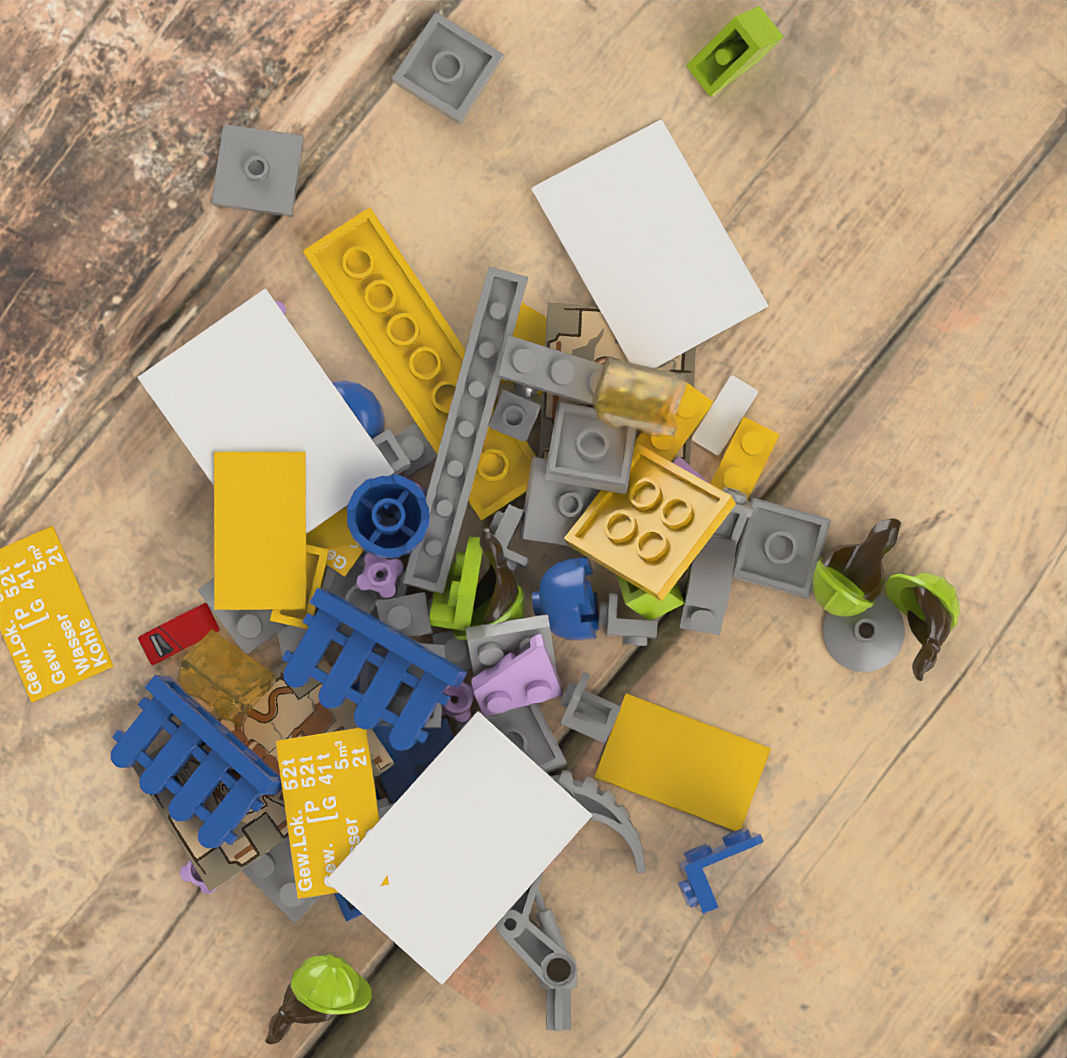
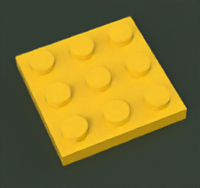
[564,443,736,601]

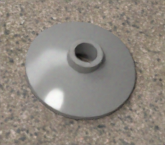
[823,594,905,672]

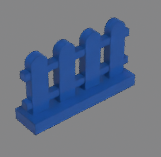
[282,588,468,751]
[111,675,282,848]

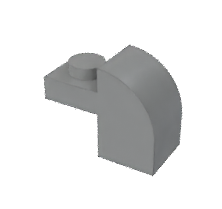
[680,537,736,635]

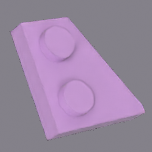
[471,634,563,717]

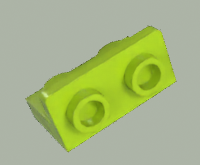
[429,536,483,631]

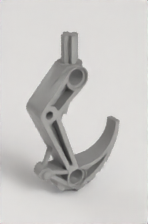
[496,769,645,1031]

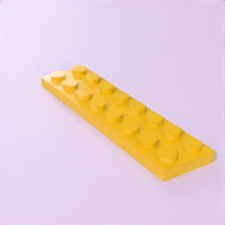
[302,207,536,522]

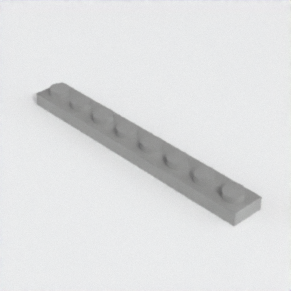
[403,267,528,594]

